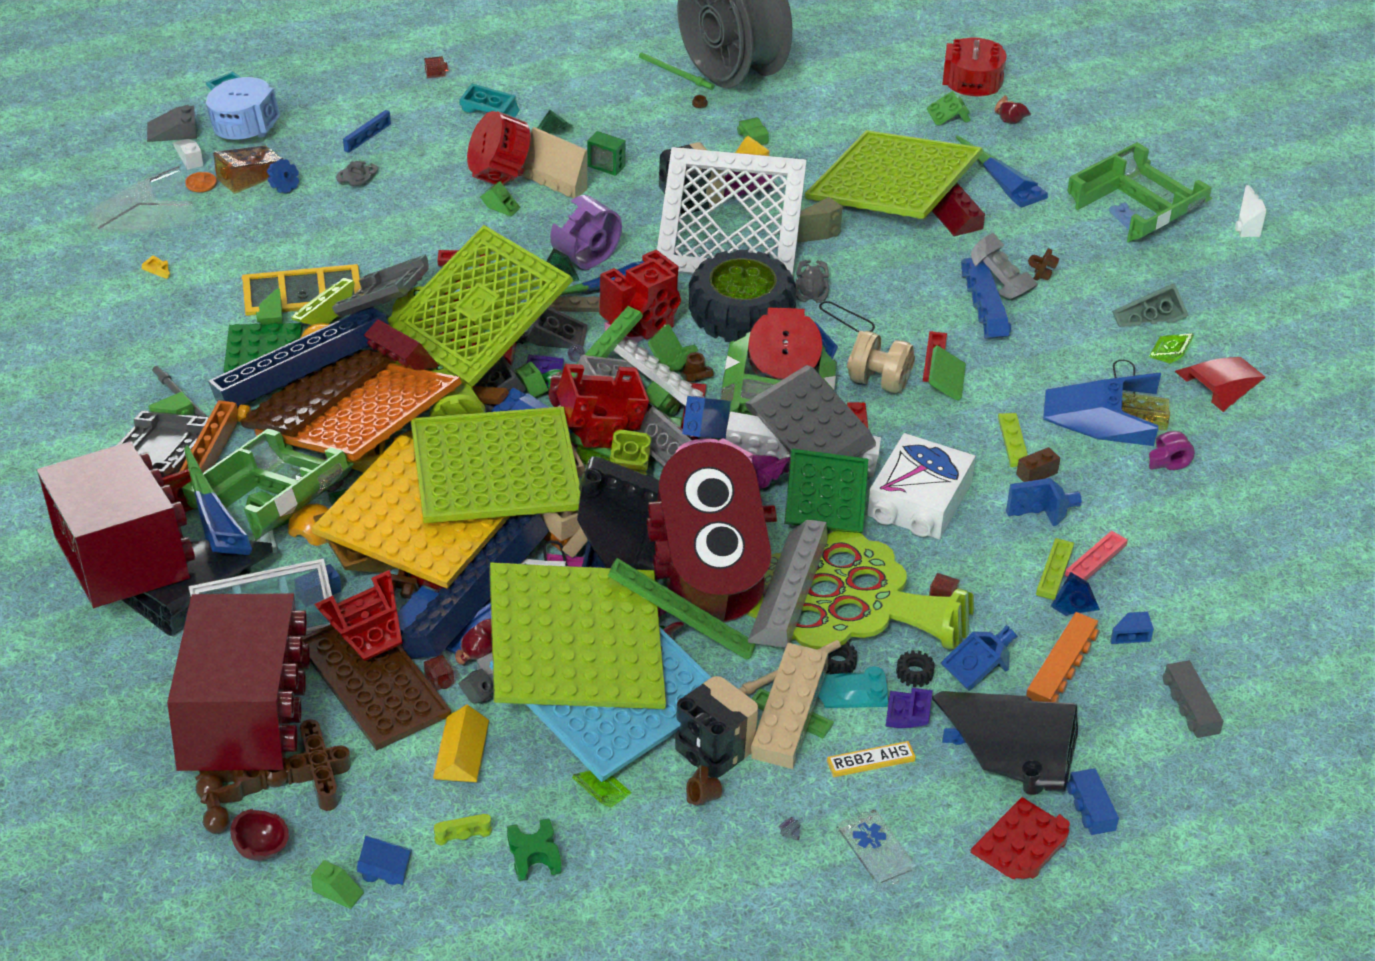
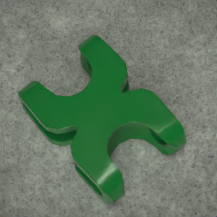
[507,818,561,881]

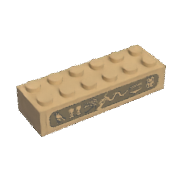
[751,643,828,769]

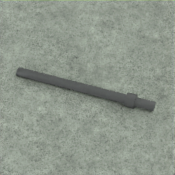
[152,366,207,417]

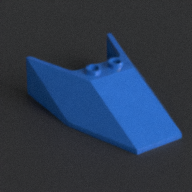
[1043,372,1161,446]

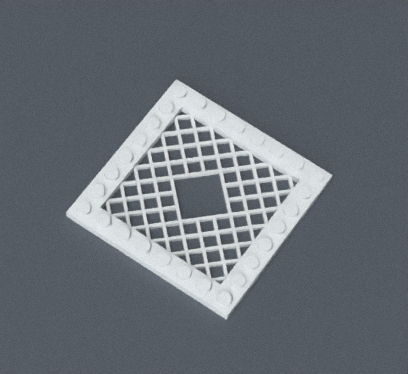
[657,147,806,276]

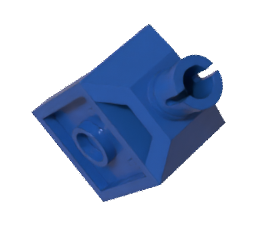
[1006,478,1082,526]
[941,625,1018,691]

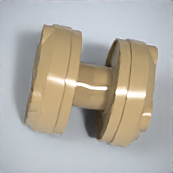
[847,331,915,394]

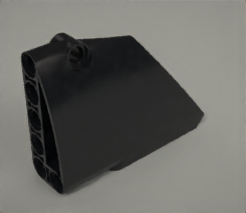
[577,456,659,570]
[122,540,273,636]
[932,691,1078,795]

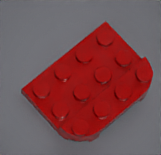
[970,797,1070,880]

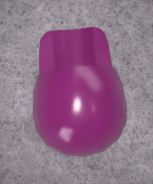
[1149,431,1195,470]

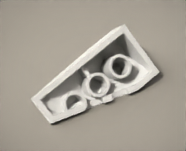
[1235,185,1266,237]

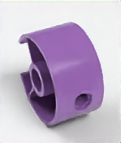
[550,195,622,270]

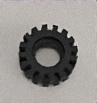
[826,642,857,674]
[896,650,935,688]

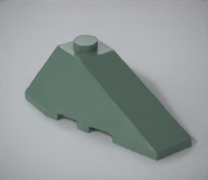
[1112,284,1189,327]

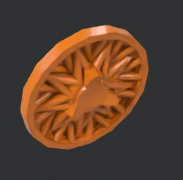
[185,172,217,192]

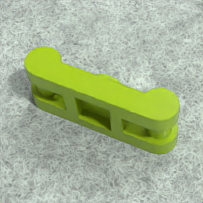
[434,814,492,845]

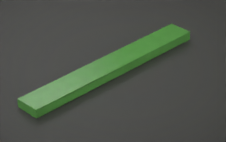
[608,558,756,659]

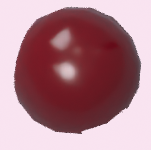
[230,809,289,862]

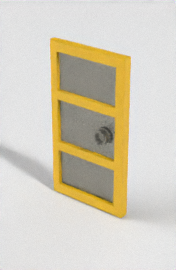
[241,264,361,316]

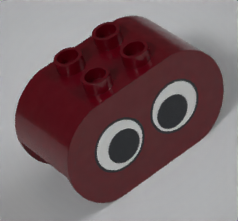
[647,442,771,623]

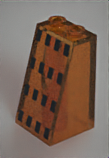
[213,145,283,194]

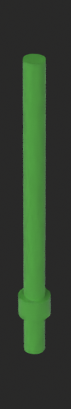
[639,52,715,90]

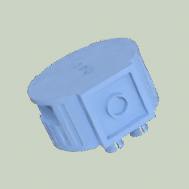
[206,77,280,140]

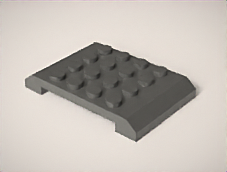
[332,254,429,317]
[746,365,876,457]
[116,411,209,478]

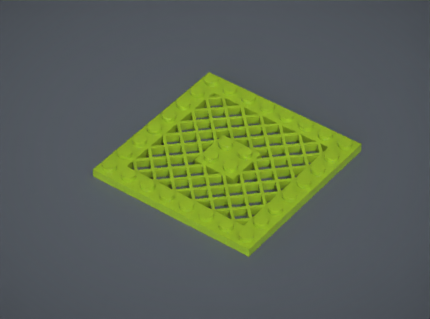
[388,225,574,387]

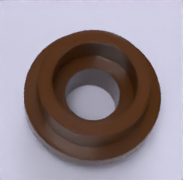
[692,95,708,108]

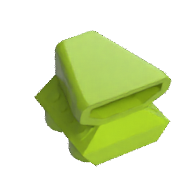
[610,430,652,476]

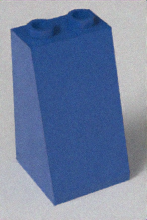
[682,396,731,438]

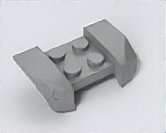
[971,233,1038,299]

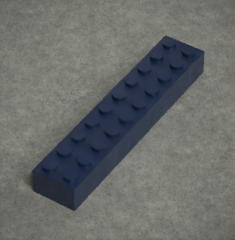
[208,307,389,409]
[401,514,549,658]

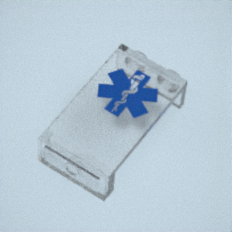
[835,809,917,895]

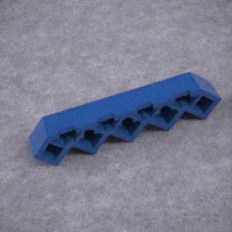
[961,258,1011,339]

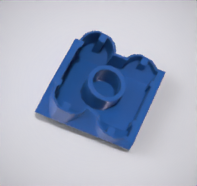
[357,835,412,885]

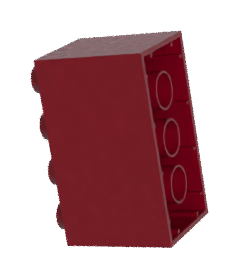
[37,442,195,609]
[167,593,310,771]

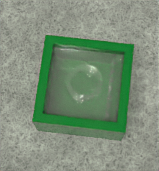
[587,131,626,176]

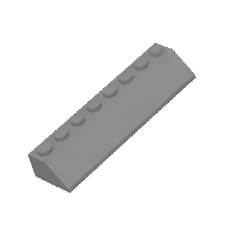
[748,520,828,648]

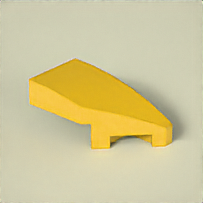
[141,255,170,279]

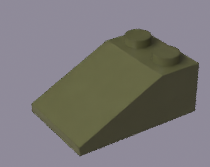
[797,197,843,243]

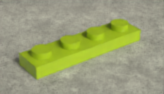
[998,413,1028,467]
[1036,538,1074,600]

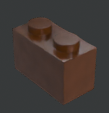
[1016,447,1060,482]

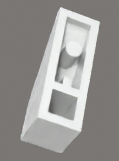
[173,139,203,170]

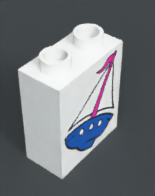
[867,433,976,539]

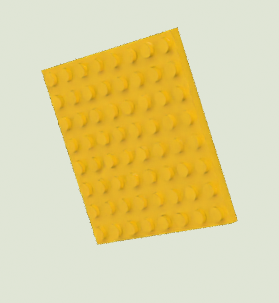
[311,435,510,588]

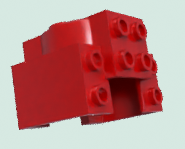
[599,249,681,339]
[557,364,649,448]

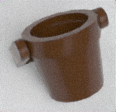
[680,352,714,382]
[686,765,722,805]

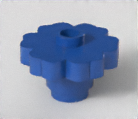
[267,159,299,193]

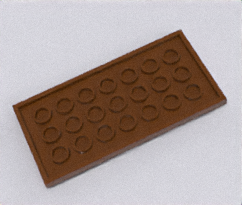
[240,350,393,436]
[302,624,451,751]

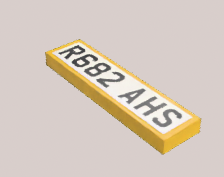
[827,741,916,777]

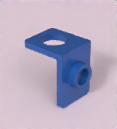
[942,728,966,745]

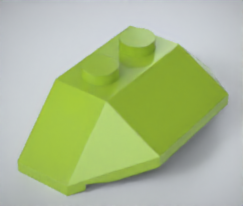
[291,278,355,325]

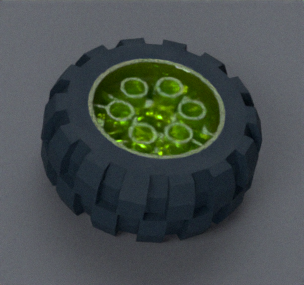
[689,250,797,342]

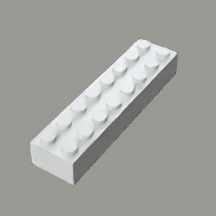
[726,412,881,477]

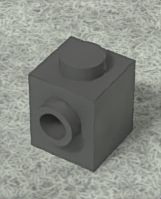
[458,668,494,704]

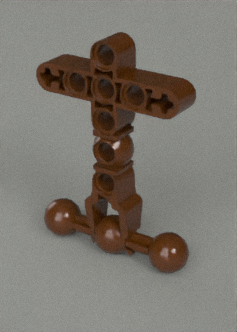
[195,719,351,834]

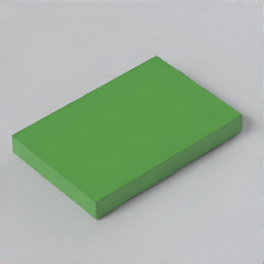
[928,345,966,401]

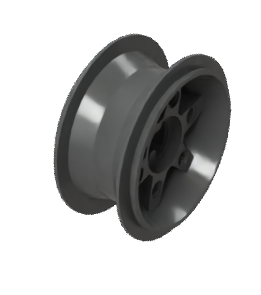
[677,0,793,88]

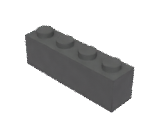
[1163,660,1224,738]

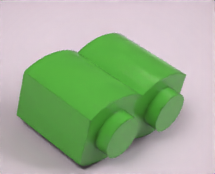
[737,117,769,145]

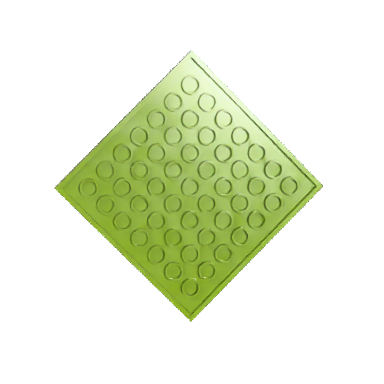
[805,130,983,219]
[411,407,580,523]
[490,563,666,709]

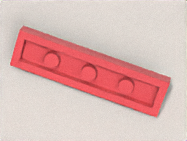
[1065,531,1128,585]

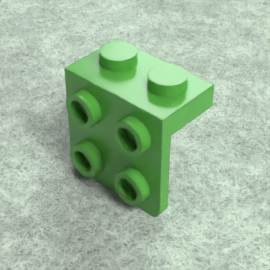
[927,91,971,126]
[648,324,698,372]

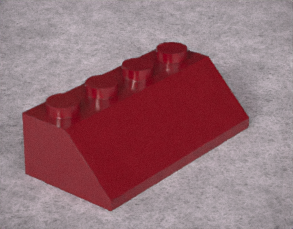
[932,183,985,237]
[364,319,438,370]

